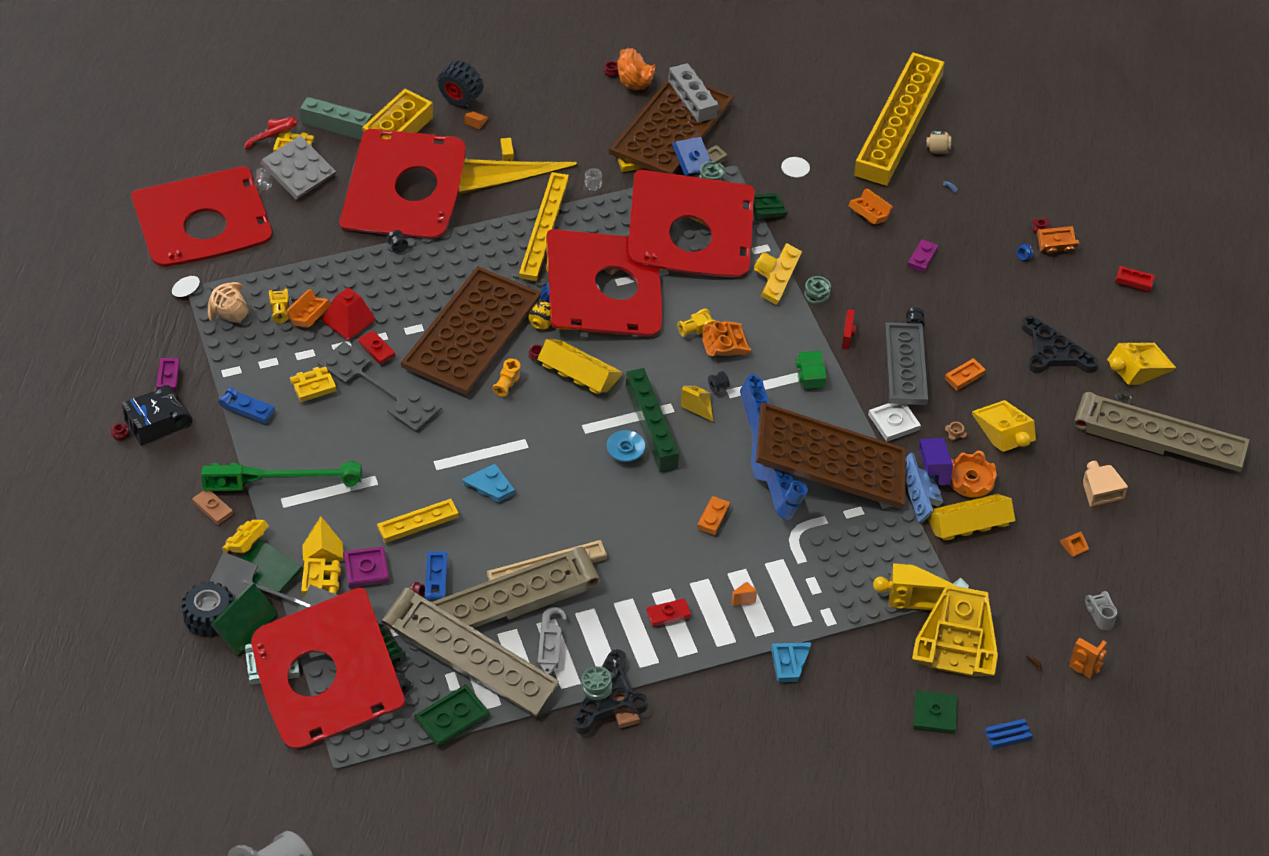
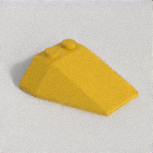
[912,584,998,677]

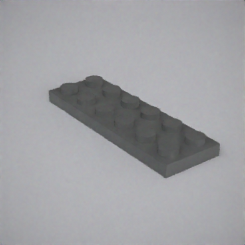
[885,322,928,405]

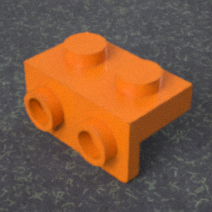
[848,189,893,224]
[1037,226,1079,254]
[286,289,331,328]
[1069,638,1107,678]

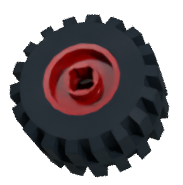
[437,60,484,108]

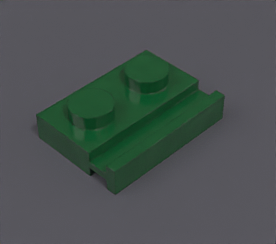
[748,193,788,219]

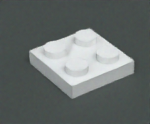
[868,403,921,442]

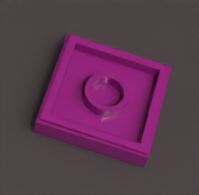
[344,546,389,588]

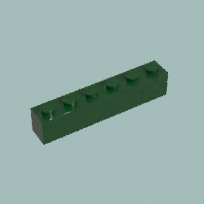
[625,368,679,472]

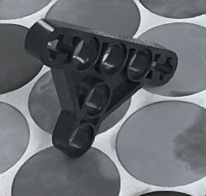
[1021,315,1098,373]
[573,649,648,734]

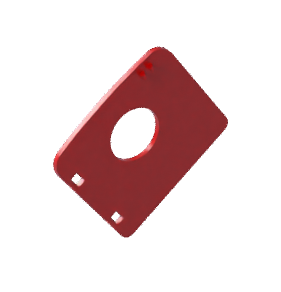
[339,129,466,239]
[131,166,272,267]
[627,170,754,278]
[546,229,662,337]
[251,588,405,749]

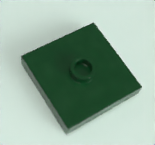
[913,691,957,734]

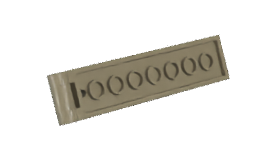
[1074,392,1250,472]
[431,547,600,628]
[381,588,559,717]

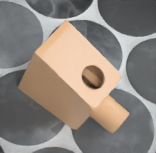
[1083,461,1128,507]

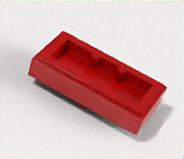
[1115,266,1155,292]
[842,309,856,350]
[358,330,396,365]
[646,598,691,627]

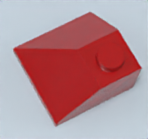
[322,287,375,341]

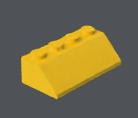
[362,89,433,139]
[537,339,623,394]
[927,494,1015,540]

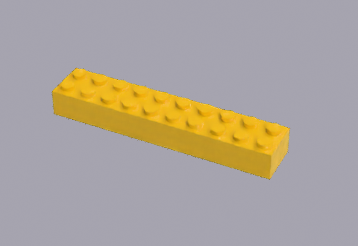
[854,52,944,186]

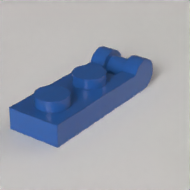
[218,387,275,424]
[425,552,447,602]

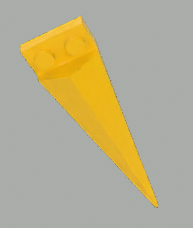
[458,159,577,195]

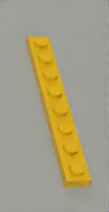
[519,172,569,281]

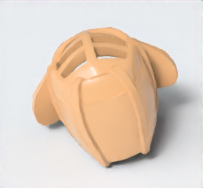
[208,282,249,323]

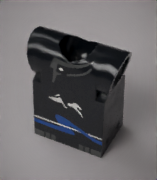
[122,385,193,446]

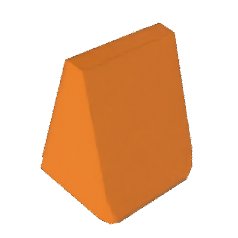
[464,112,488,130]
[1060,532,1089,557]
[731,582,757,606]

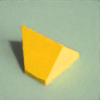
[681,386,714,422]
[303,516,344,564]

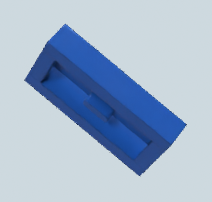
[985,719,1032,749]

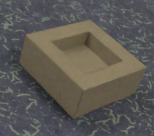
[706,145,727,164]

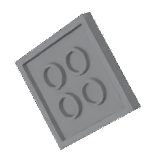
[260,135,336,200]

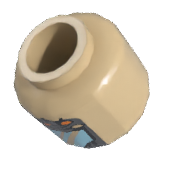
[926,131,951,154]

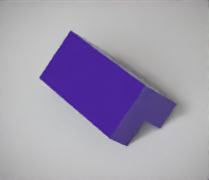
[919,438,953,485]

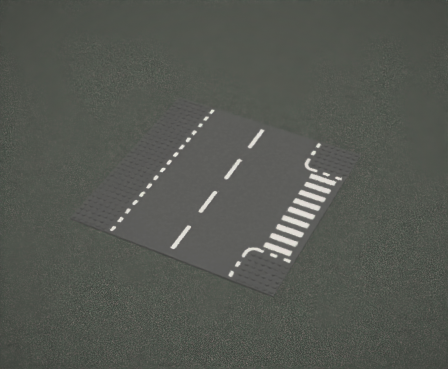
[188,166,951,770]

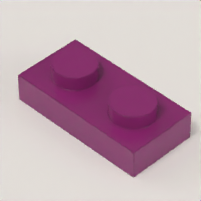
[907,239,938,273]
[156,358,180,392]

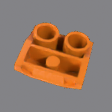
[702,321,752,356]

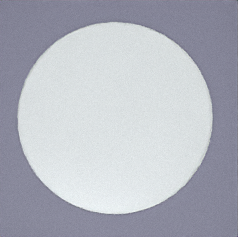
[781,157,810,177]
[172,276,200,297]

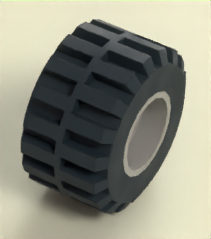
[181,581,234,637]

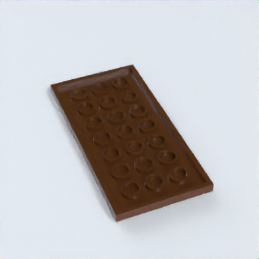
[609,80,734,174]
[401,266,541,396]
[756,402,906,509]

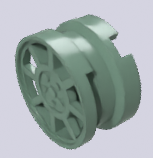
[699,161,725,181]
[804,276,831,305]
[582,666,613,700]

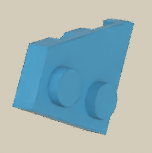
[462,464,515,503]
[771,642,811,682]

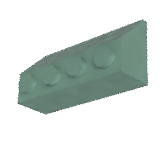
[300,97,375,140]

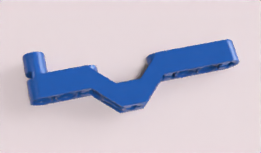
[740,374,808,520]

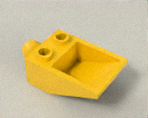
[1107,343,1176,385]
[972,400,1036,452]
[873,564,955,610]

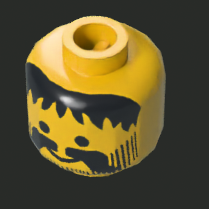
[528,302,551,330]

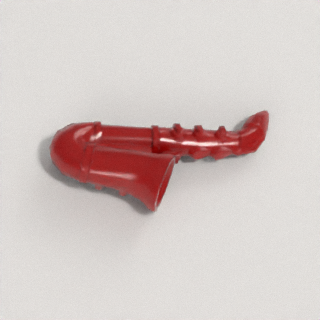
[244,117,297,149]

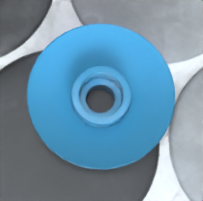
[606,430,645,462]

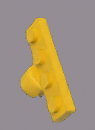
[754,243,802,305]

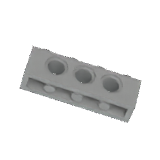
[668,63,719,123]

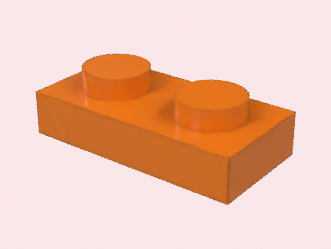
[945,358,986,391]
[697,496,730,535]

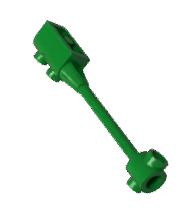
[201,460,362,491]

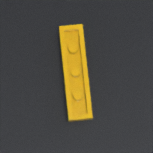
[377,499,459,543]

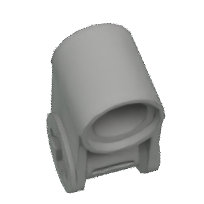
[1085,591,1117,631]

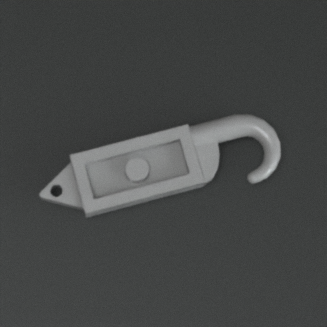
[538,607,566,675]

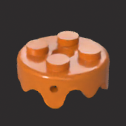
[949,451,997,497]

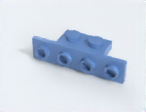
[905,453,943,523]

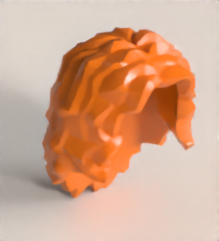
[617,48,655,91]

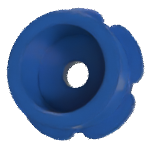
[1017,244,1033,261]

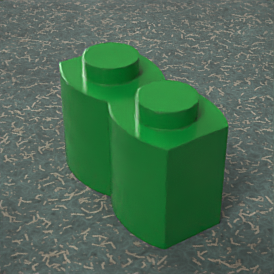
[795,351,826,389]

